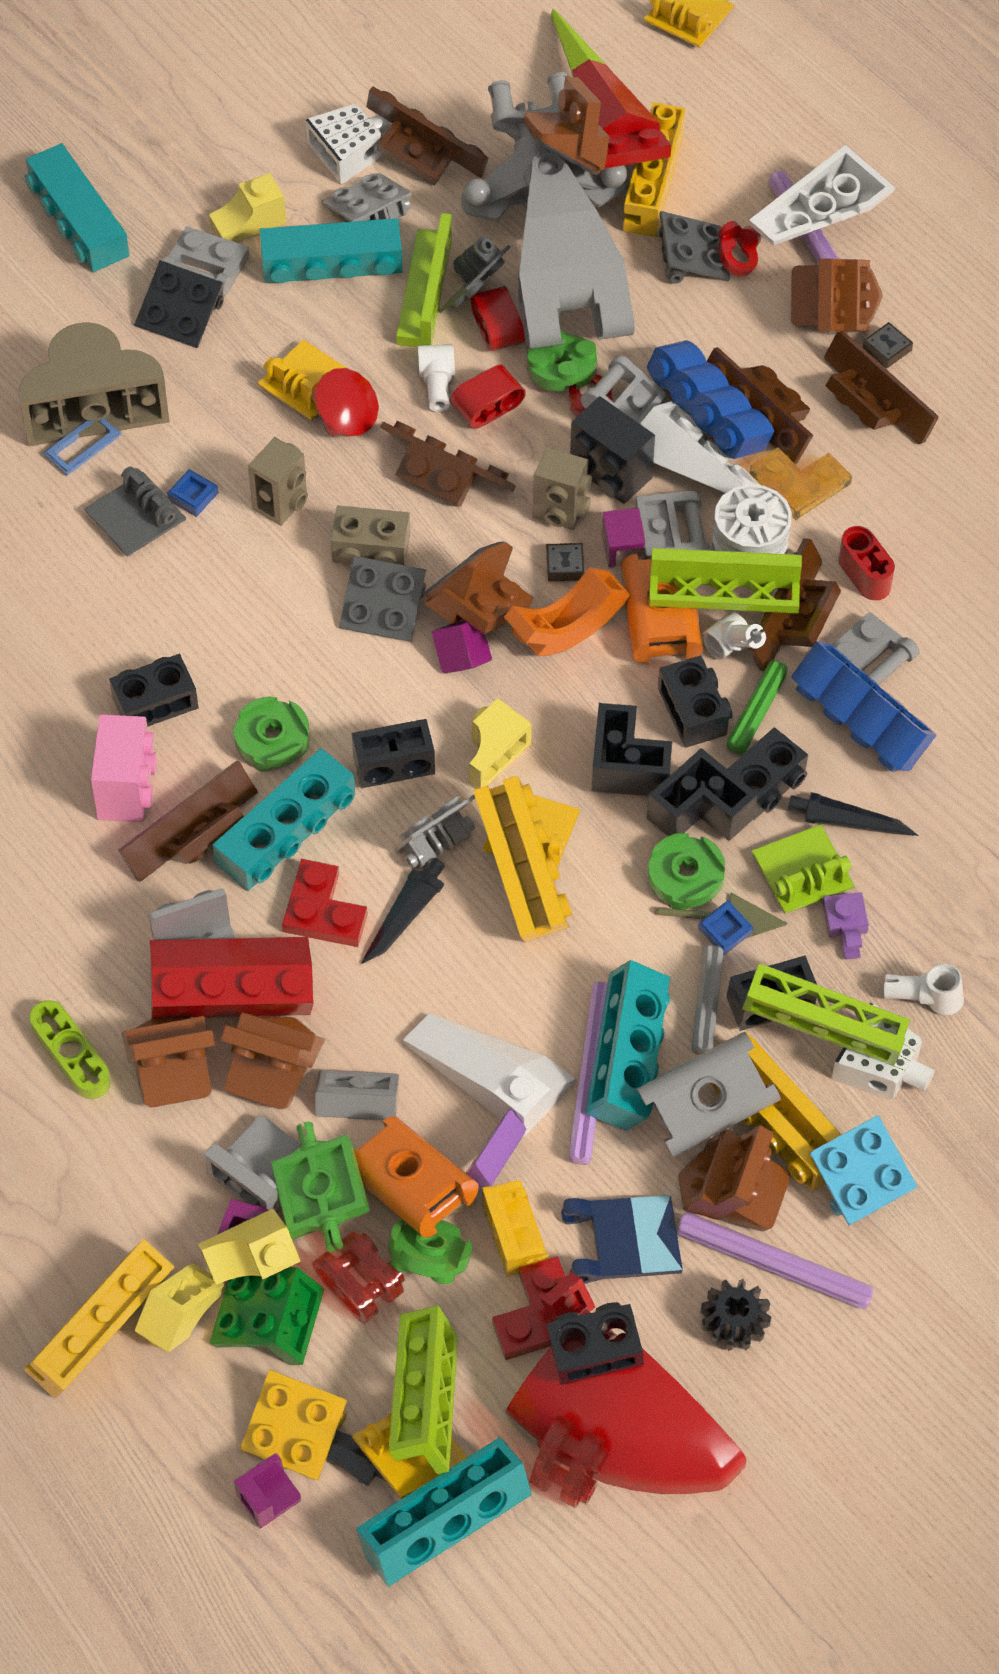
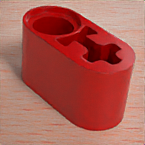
[470,286,525,352]
[450,365,526,429]
[838,526,895,600]

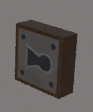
[862,322,913,368]
[546,543,585,581]

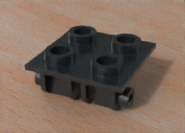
[134,260,224,348]

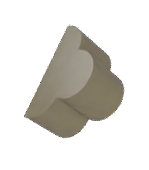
[19,322,170,446]

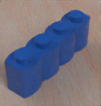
[646,340,774,459]
[791,641,937,772]

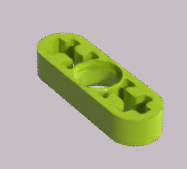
[30,1000,111,1099]

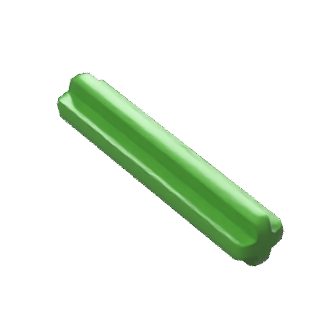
[726,660,788,755]

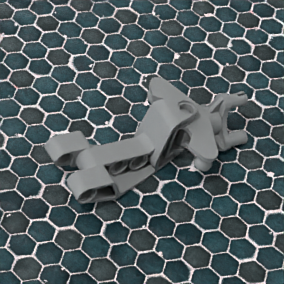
[461,72,635,350]

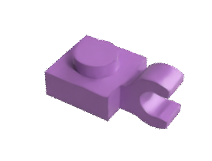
[822,892,869,960]

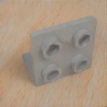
[149,889,236,940]
[204,1116,301,1213]

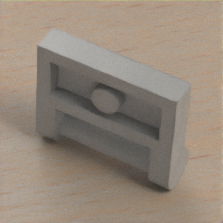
[163,226,250,296]
[581,355,668,424]
[635,491,710,559]
[832,612,920,685]

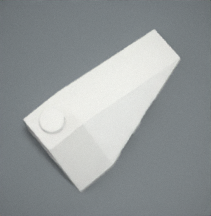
[748,145,895,245]
[641,400,760,493]
[403,1013,576,1138]

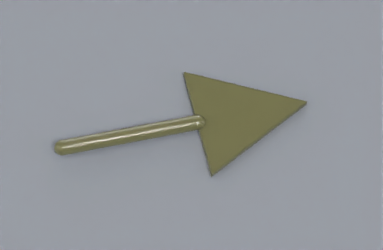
[655,892,787,938]

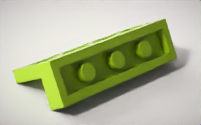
[396,213,452,347]
[649,548,802,613]
[742,963,911,1066]
[388,1305,458,1475]

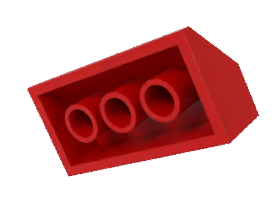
[150,937,314,1019]

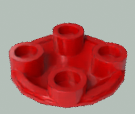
[312,368,379,437]

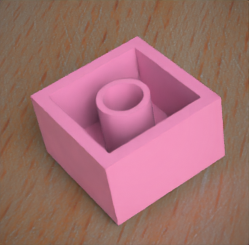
[91,714,157,822]

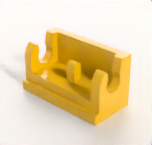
[482,1180,549,1277]

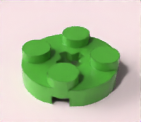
[527,330,597,392]
[233,696,310,771]
[648,833,725,910]
[388,1220,472,1284]

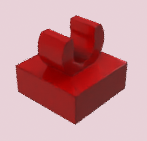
[538,1272,596,1322]

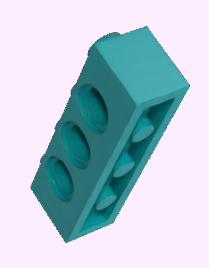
[212,748,355,891]
[585,960,670,1131]
[356,1437,532,1587]

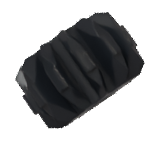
[700,1278,771,1351]

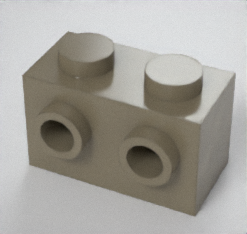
[248,437,308,526]
[533,447,592,530]
[331,505,410,566]

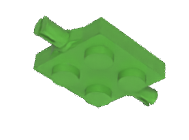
[271,1121,370,1252]

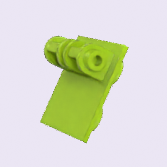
[752,825,855,914]

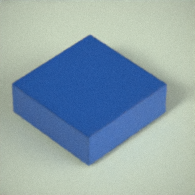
[167,469,219,517]
[698,900,754,956]

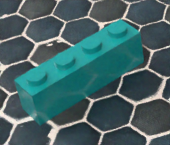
[24,143,130,273]
[260,218,403,283]

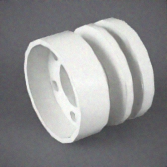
[711,484,792,554]

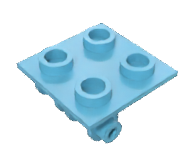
[809,1115,918,1226]

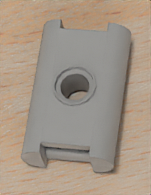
[637,1031,781,1157]

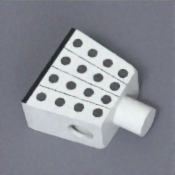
[306,104,391,184]
[831,1003,935,1099]

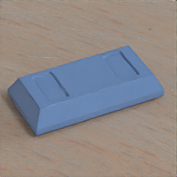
[43,418,122,476]

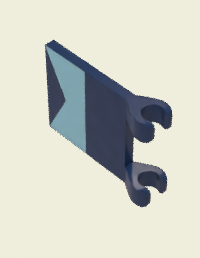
[561,1195,683,1284]

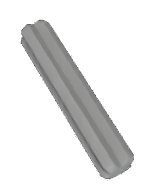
[692,945,724,1054]

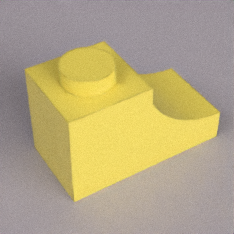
[209,173,286,242]
[469,698,532,789]
[198,1209,300,1285]
[135,1262,226,1353]

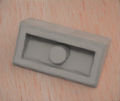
[315,1070,399,1120]

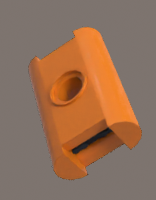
[621,554,703,664]
[354,1116,479,1238]

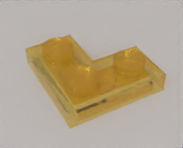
[750,448,852,520]

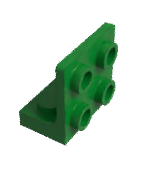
[210,1267,325,1365]

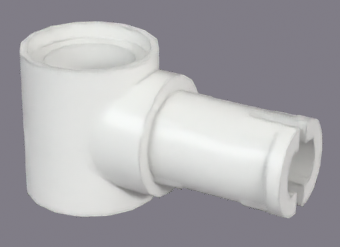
[418,344,455,412]
[701,611,766,660]
[884,964,964,1015]

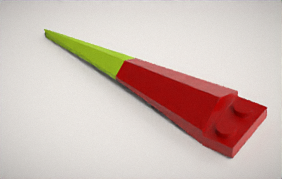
[551,9,671,168]

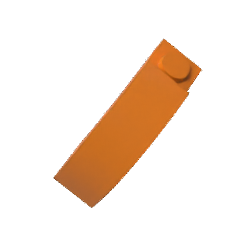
[504,568,631,656]

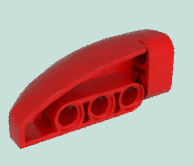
[506,1310,746,1494]

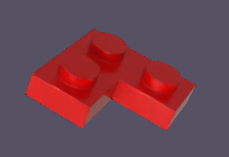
[282,859,368,947]
[492,1256,565,1360]

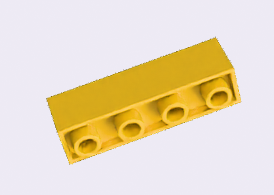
[623,102,686,237]
[473,775,573,942]
[710,1033,842,1192]
[24,1239,174,1398]

